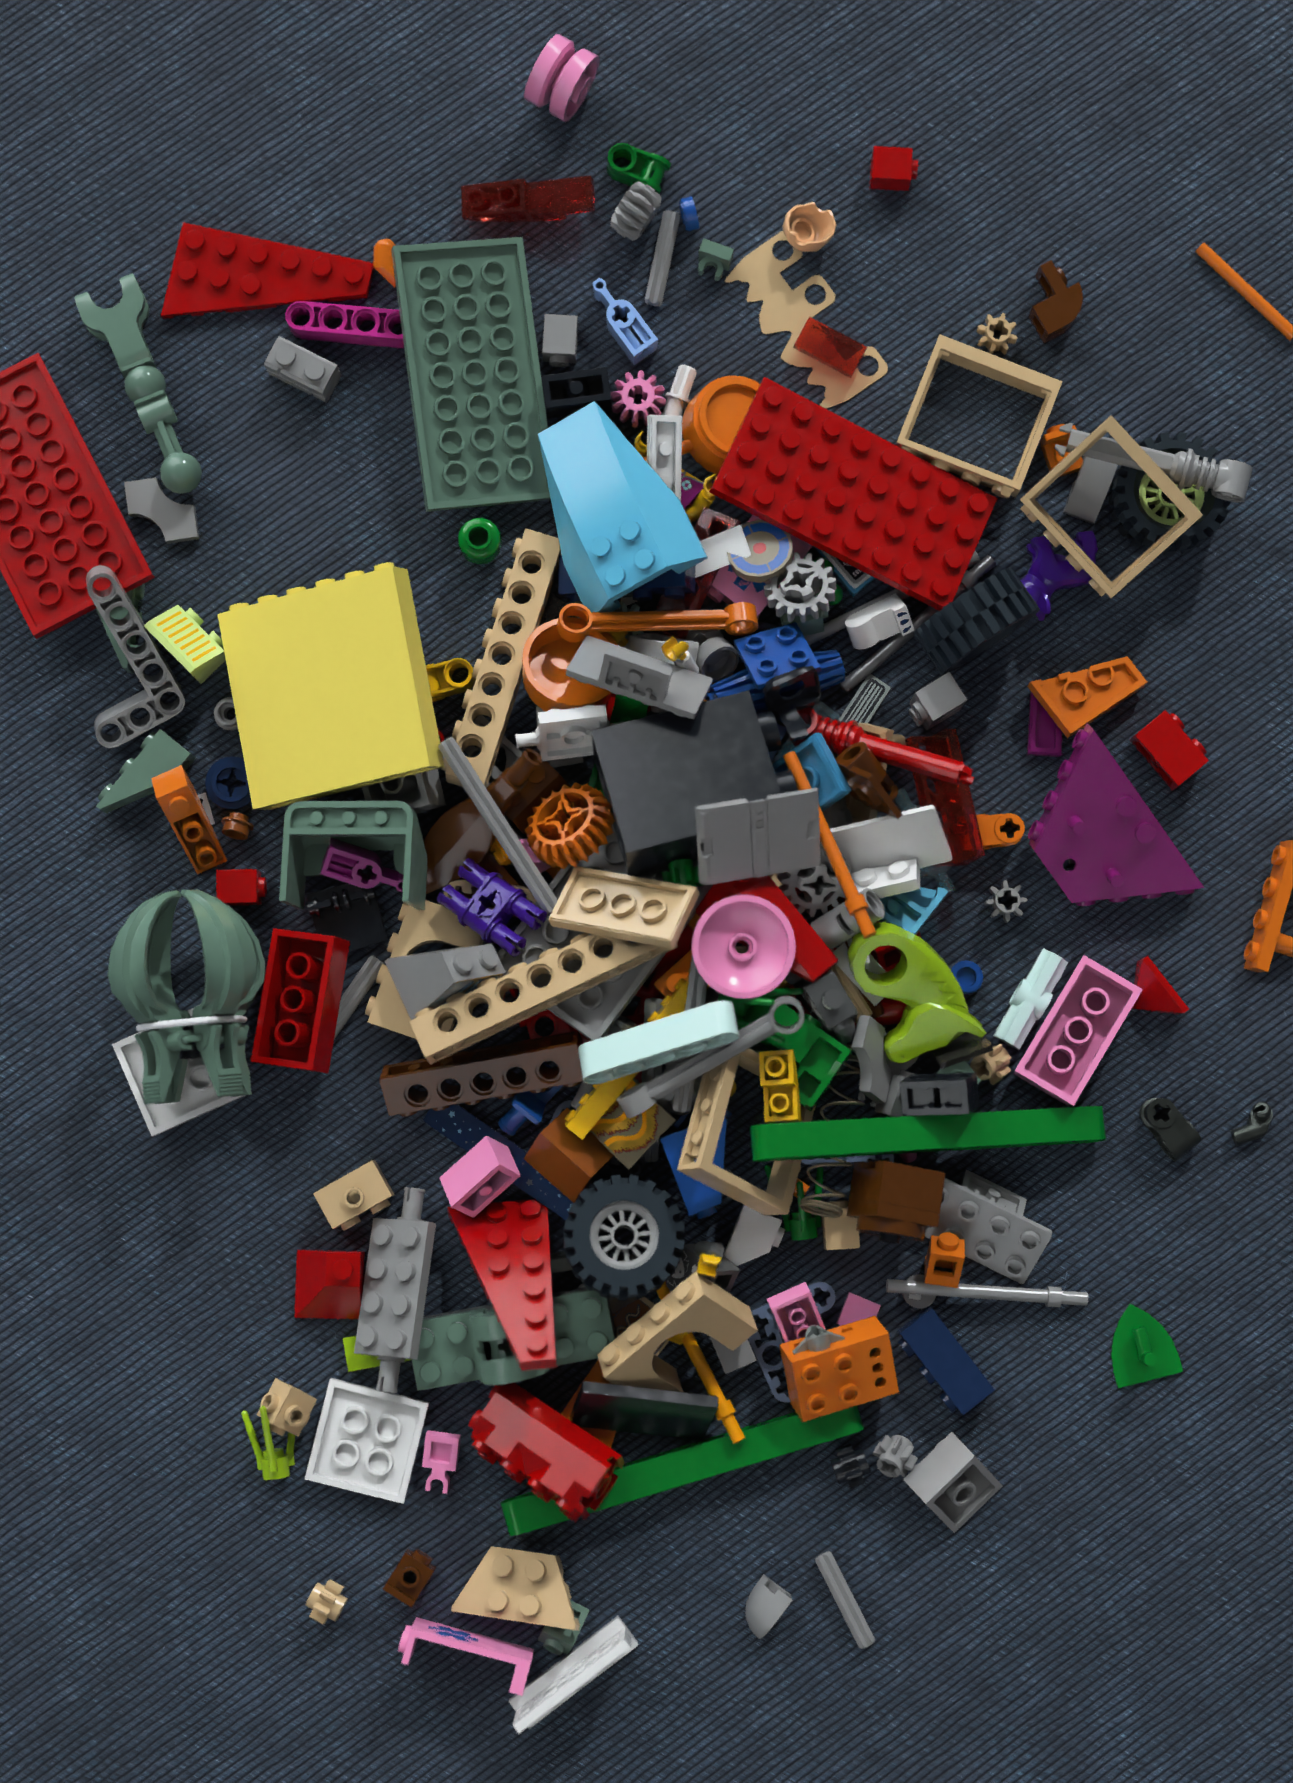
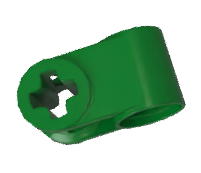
[607,143,671,195]

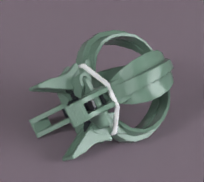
[108,890,265,1104]

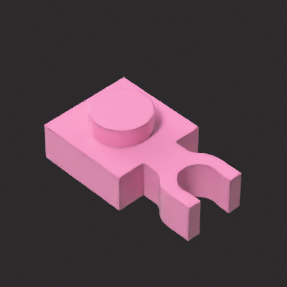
[422,1430,461,1494]

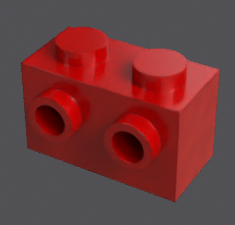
[1130,710,1209,790]

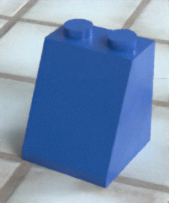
[660,1117,726,1219]

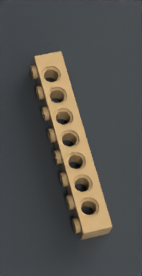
[442,528,562,787]
[409,933,678,1064]

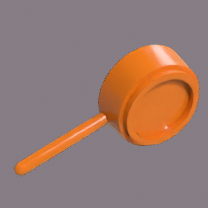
[643,376,760,474]
[522,617,707,711]

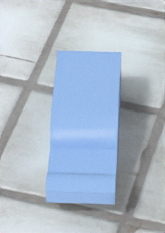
[593,278,658,365]

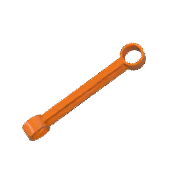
[557,602,758,642]

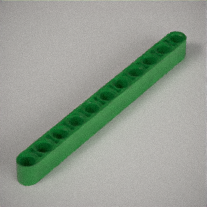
[750,1106,1106,1162]
[500,1405,864,1536]

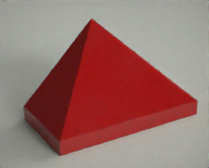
[1131,956,1189,1015]

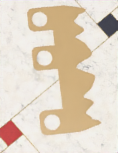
[725,231,888,409]

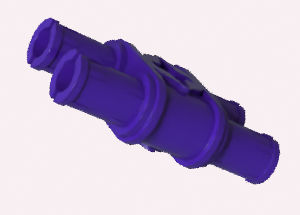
[437,858,547,957]

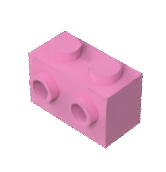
[439,1135,521,1218]

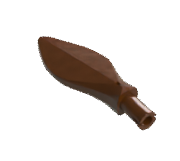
[423,749,542,894]

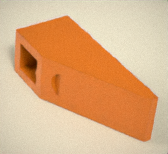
[151,765,228,874]

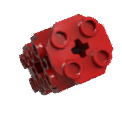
[468,1383,625,1522]

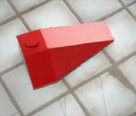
[695,875,839,983]

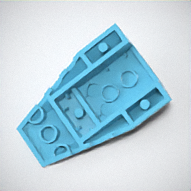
[538,401,708,612]

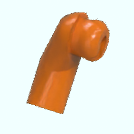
[373,239,396,288]

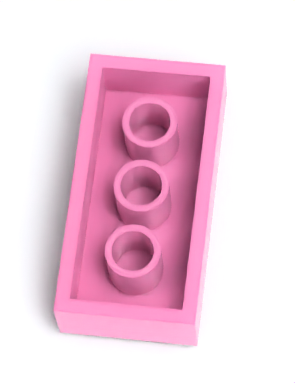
[767,1282,826,1343]

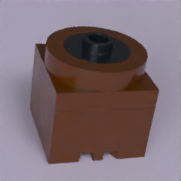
[847,1161,945,1244]

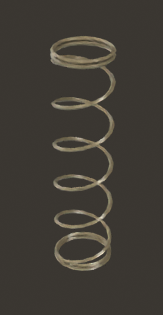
[799,1044,866,1218]

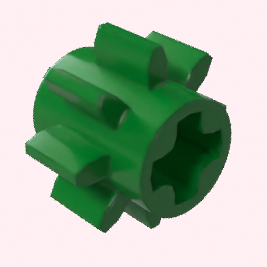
[662,859,704,890]

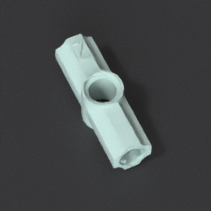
[993,948,1068,1050]

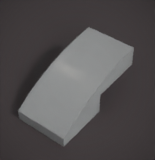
[1063,456,1118,524]

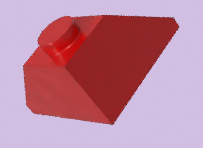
[295,1250,365,1319]

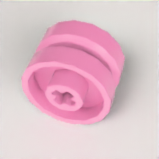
[524,34,600,122]

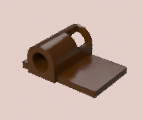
[834,742,903,819]

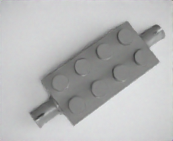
[354,1187,436,1393]

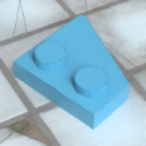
[879,887,948,935]

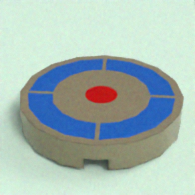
[727,520,794,583]

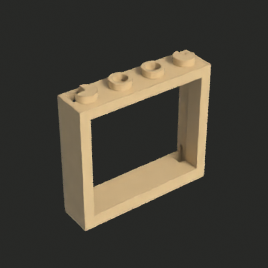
[896,334,1062,498]
[1020,415,1203,598]
[677,1048,816,1216]

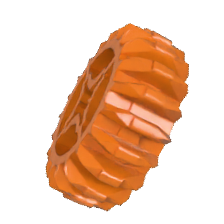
[525,782,615,870]

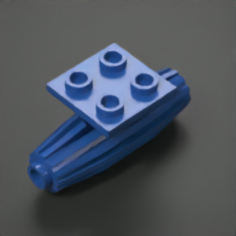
[705,622,845,713]

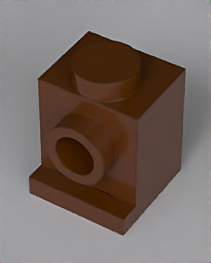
[383,1549,436,1607]

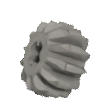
[611,181,661,241]

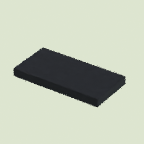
[570,1381,718,1440]

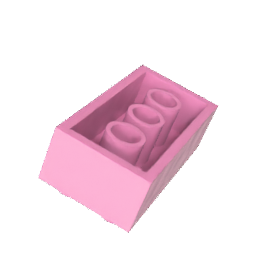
[1013,955,1143,1107]

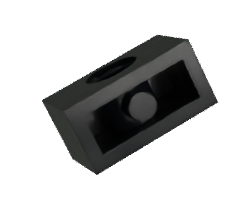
[541,367,612,418]

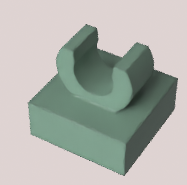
[698,238,734,281]

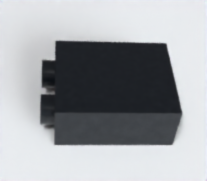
[591,690,798,876]

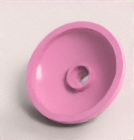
[691,895,796,999]

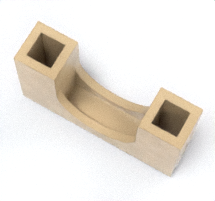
[365,900,484,1039]
[597,1271,758,1392]

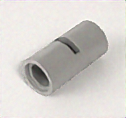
[810,888,885,950]

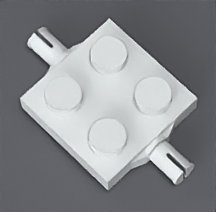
[515,705,624,761]

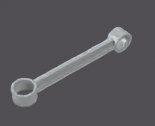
[617,996,804,1118]

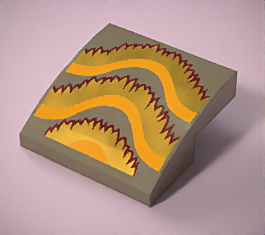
[590,1078,676,1170]

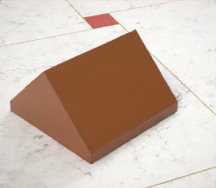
[523,1108,614,1203]

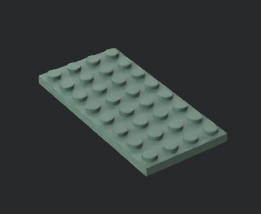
[391,237,551,512]

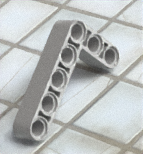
[86,565,185,748]

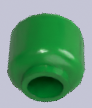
[458,518,502,564]

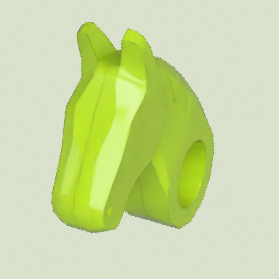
[847,922,986,1064]

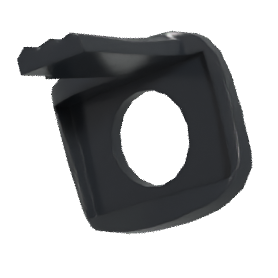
[763,666,821,741]

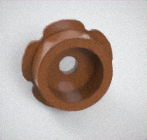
[221,812,254,840]

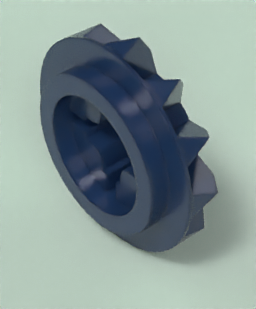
[205,756,251,810]

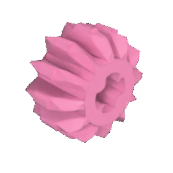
[611,370,666,428]

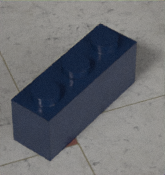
[897,1306,995,1415]

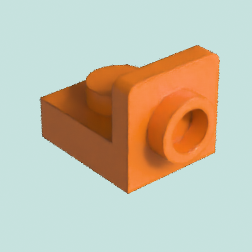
[1040,424,1083,477]

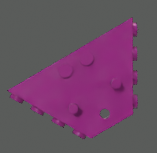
[1028,723,1204,906]

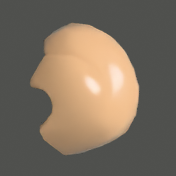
[783,202,837,252]

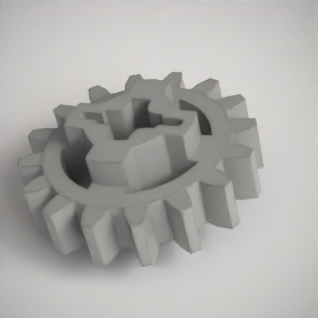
[764,552,837,623]
[777,844,851,917]

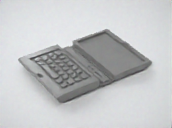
[695,788,821,885]

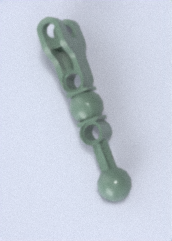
[74,273,202,494]

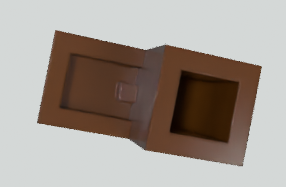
[1028,260,1083,344]

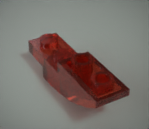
[461,175,595,222]

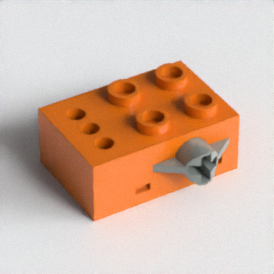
[779,1316,899,1422]

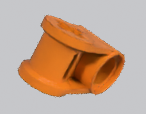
[959,813,1025,851]

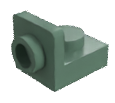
[538,1600,590,1655]

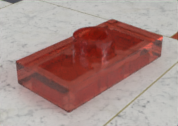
[793,316,867,378]

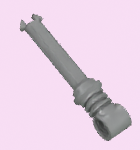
[1054,423,1253,503]

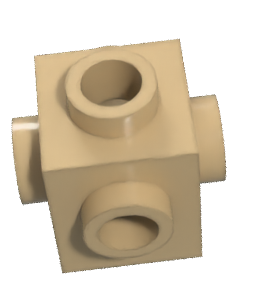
[257,1378,317,1436]

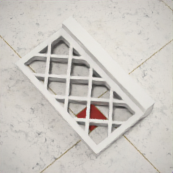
[509,1616,639,1733]

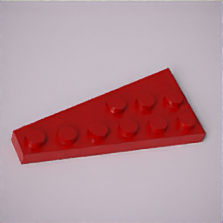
[161,222,375,319]
[447,1199,557,1371]

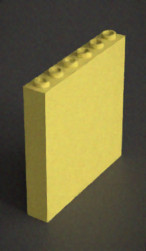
[217,562,445,810]

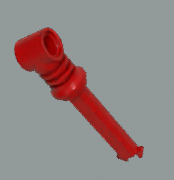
[787,707,975,785]

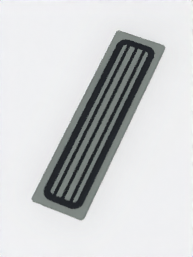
[832,674,891,756]

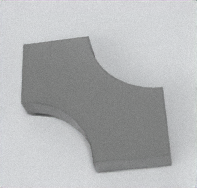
[124,477,200,544]
[851,1015,893,1104]

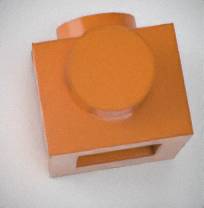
[924,1232,965,1288]

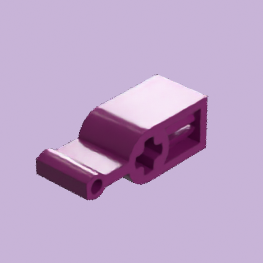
[320,838,403,892]

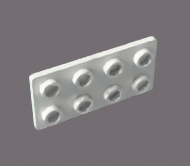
[817,805,952,899]

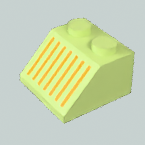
[144,605,226,684]

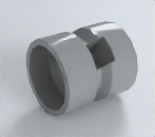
[681,629,739,683]

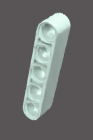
[578,1001,739,1084]

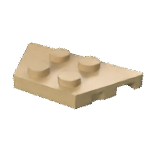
[451,1546,580,1631]

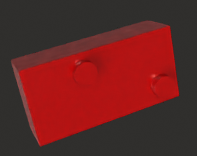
[251,928,350,1074]

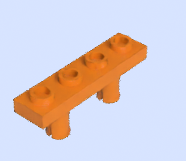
[1244,840,1293,972]

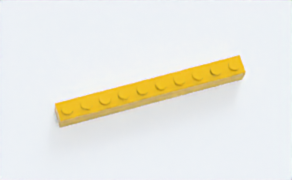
[565,968,710,1140]

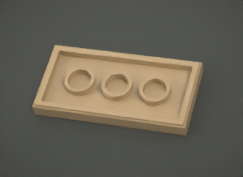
[548,866,699,949]

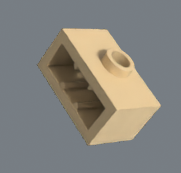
[313,1160,395,1231]

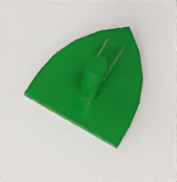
[1111,1304,1183,1389]

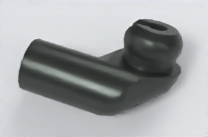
[1231,1102,1273,1146]

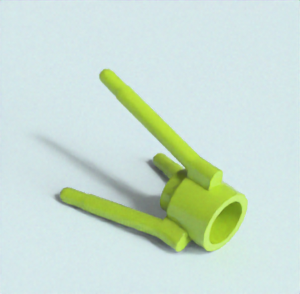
[241,1406,296,1480]

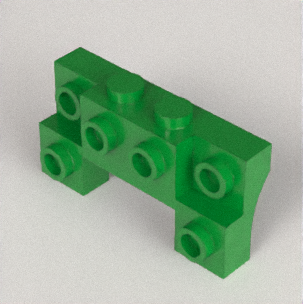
[737,996,852,1112]

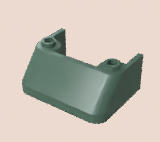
[279,801,428,910]

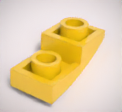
[759,1049,801,1124]

